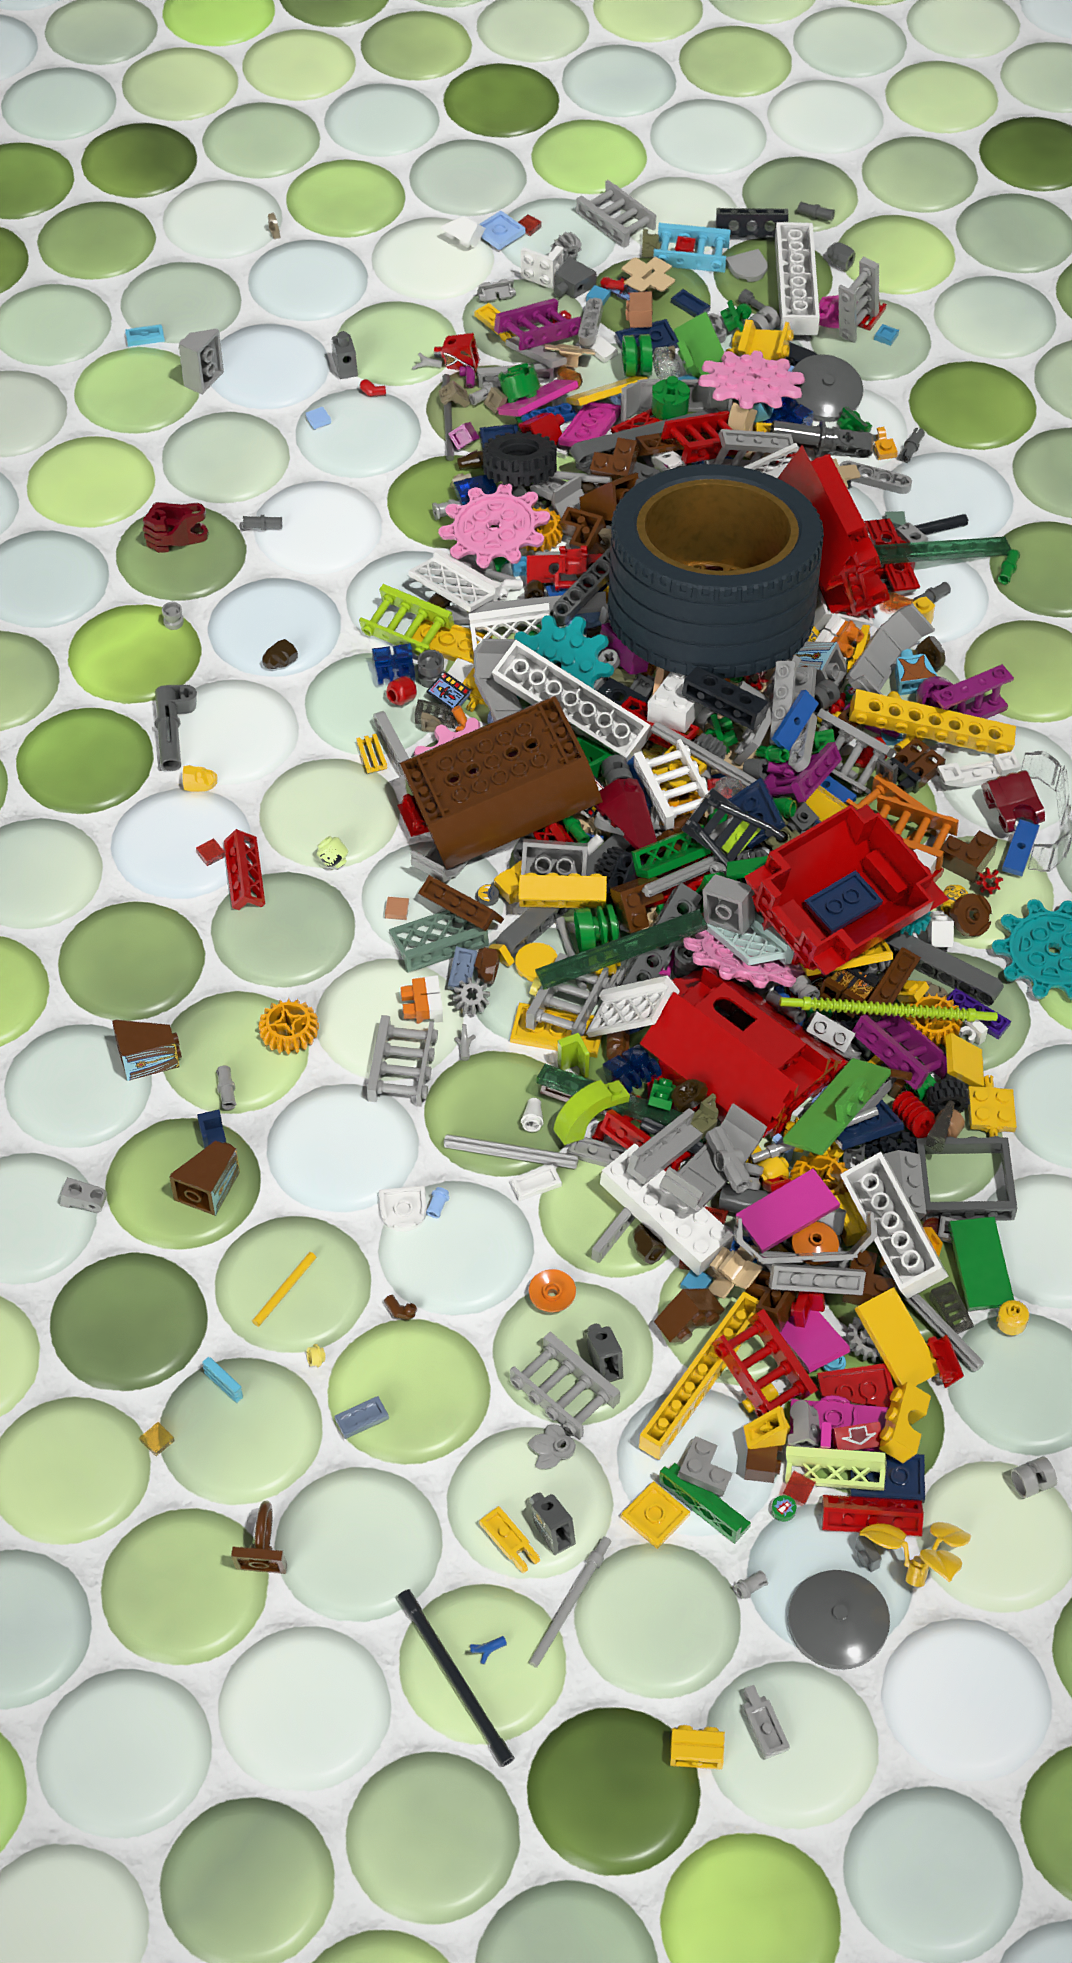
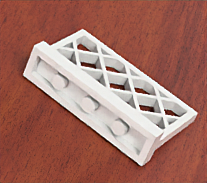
[408,549,501,612]
[469,603,550,650]
[586,975,680,1037]

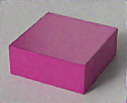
[820,1422,832,1449]

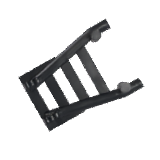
[681,788,785,884]

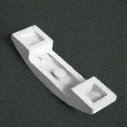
[937,752,1021,787]

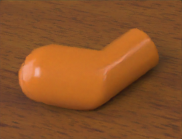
[451,706,467,732]

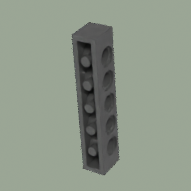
[618,883,703,986]

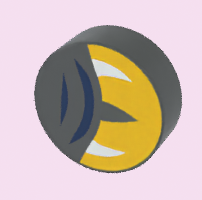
[478,884,499,906]

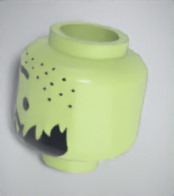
[317,836,348,868]

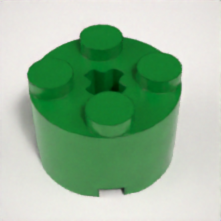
[498,363,541,403]
[651,376,690,421]

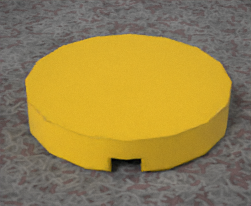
[515,943,558,982]

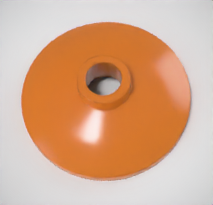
[792,1221,839,1265]
[529,1269,576,1312]

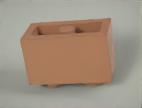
[626,292,653,328]

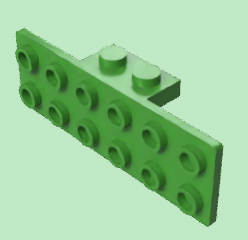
[674,312,724,379]
[783,1058,891,1155]

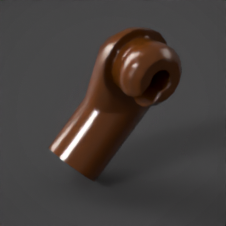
[384,1295,417,1320]

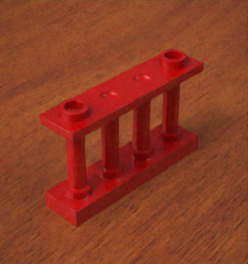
[661,411,749,464]
[600,1095,705,1172]
[712,1309,818,1417]

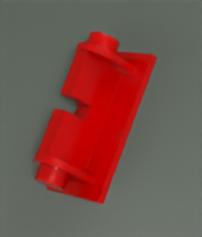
[397,794,429,837]
[927,1335,964,1388]

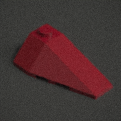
[595,778,659,852]

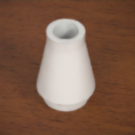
[521,1098,544,1132]

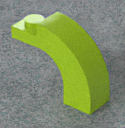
[553,1080,630,1145]

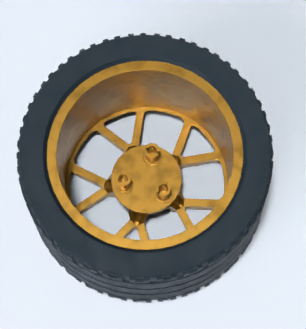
[608,464,824,679]

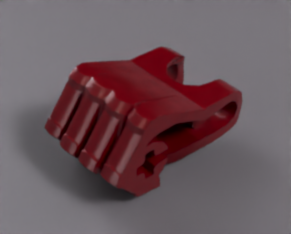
[143,502,209,553]
[981,770,1045,833]

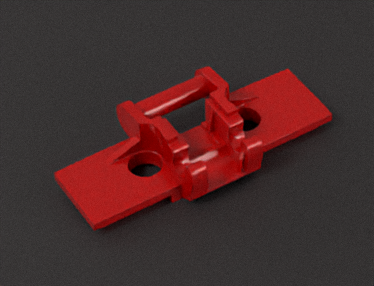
[864,518,920,592]
[527,545,609,591]

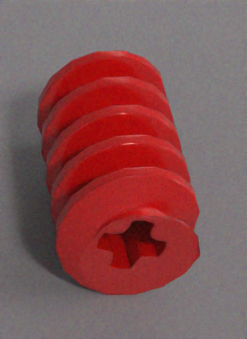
[892,1091,937,1138]

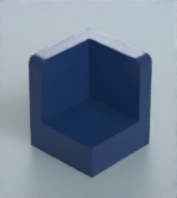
[197,1109,226,1149]

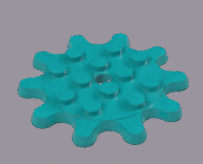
[514,615,614,706]
[992,899,1072,1000]

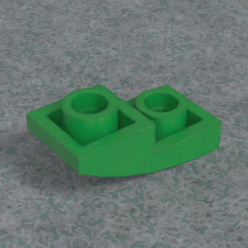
[648,1078,676,1111]

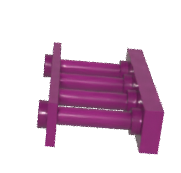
[494,298,581,351]
[932,664,1014,719]
[764,742,842,803]
[852,1014,948,1090]

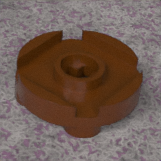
[949,893,992,937]

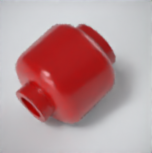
[386,676,417,706]

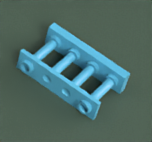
[654,223,731,273]

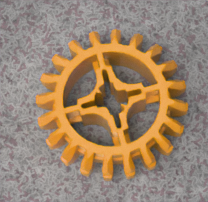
[521,506,564,552]
[903,992,963,1047]
[258,998,319,1055]
[790,1152,849,1196]

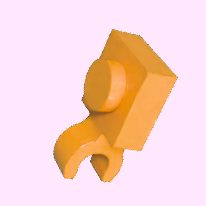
[873,427,898,460]

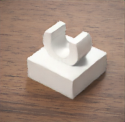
[959,1020,988,1046]

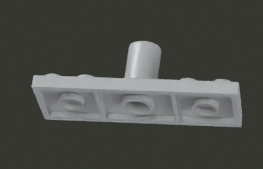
[734,655,801,765]

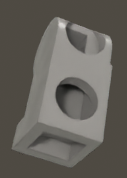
[895,522,928,559]
[61,1177,107,1213]
[788,1400,820,1448]

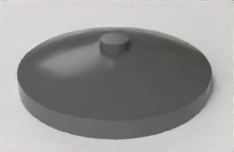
[791,354,863,422]
[788,1570,890,1670]

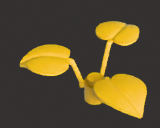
[859,1522,971,1587]

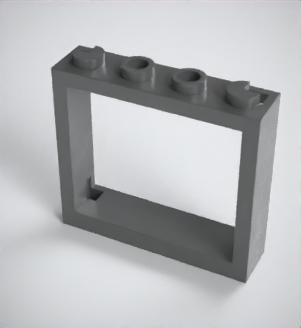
[914,1136,1017,1222]

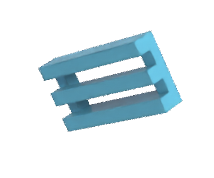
[125,324,165,347]
[202,1357,243,1403]

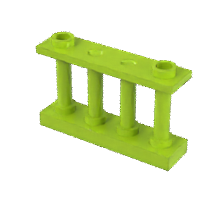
[359,584,454,656]

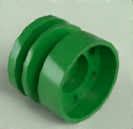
[574,904,619,954]

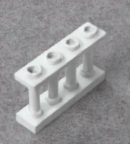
[634,739,714,830]

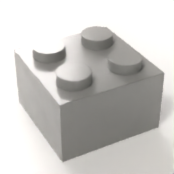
[703,874,755,935]

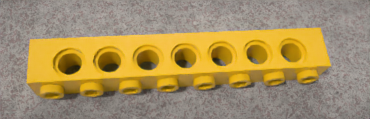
[849,689,1016,755]
[639,1292,759,1460]

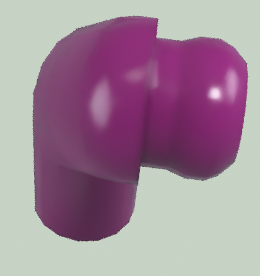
[459,365,475,388]
[767,761,796,778]

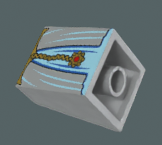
[788,641,848,690]

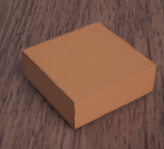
[385,897,409,920]

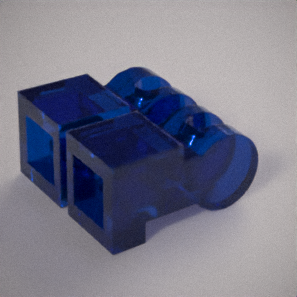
[763,397,813,426]
[372,644,415,686]
[602,1044,662,1094]

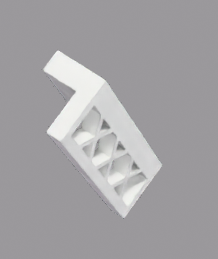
[744,443,799,478]

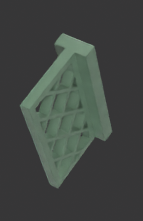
[389,910,489,972]

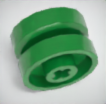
[621,334,653,377]

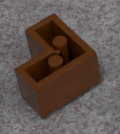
[590,437,639,481]
[560,506,606,551]
[940,830,998,883]
[610,877,664,933]
[842,1250,896,1306]
[745,1270,799,1333]
[654,1288,725,1343]

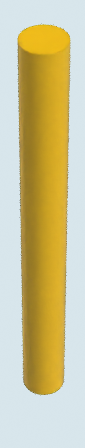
[252,1252,317,1327]

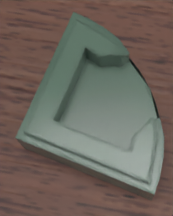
[885,511,906,528]

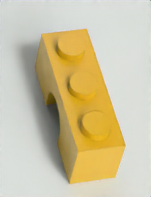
[879,1381,931,1463]

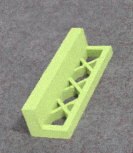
[785,1446,887,1491]

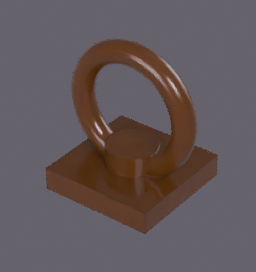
[231,1500,287,1574]

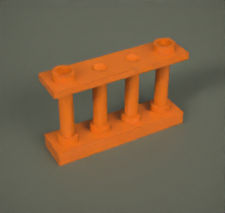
[846,773,940,840]
[877,794,959,871]

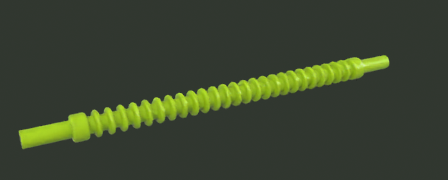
[779,996,998,1022]

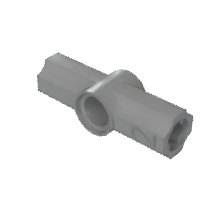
[705,1126,753,1193]

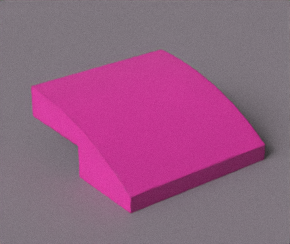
[819,295,839,329]

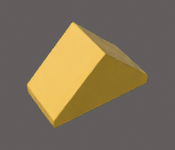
[743,1406,787,1449]

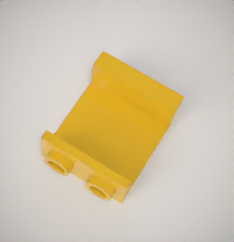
[737,320,794,361]

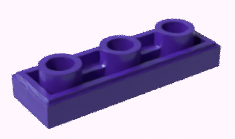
[947,988,1011,1040]

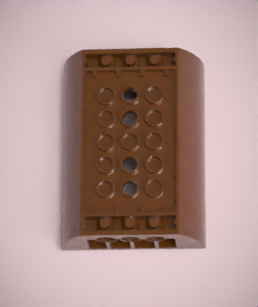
[399,695,603,870]

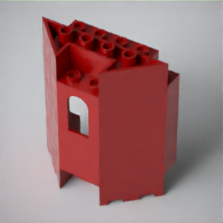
[778,445,890,618]
[745,804,949,975]
[640,967,849,1138]

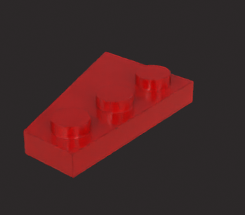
[816,1363,894,1409]

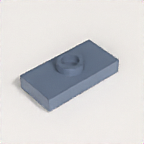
[447,946,477,990]
[334,1396,389,1439]

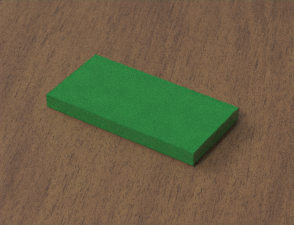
[948,1217,1014,1311]

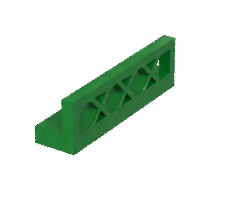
[631,824,712,879]
[659,1463,751,1544]

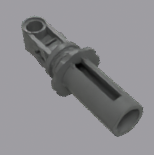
[770,420,873,458]
[719,1183,846,1235]

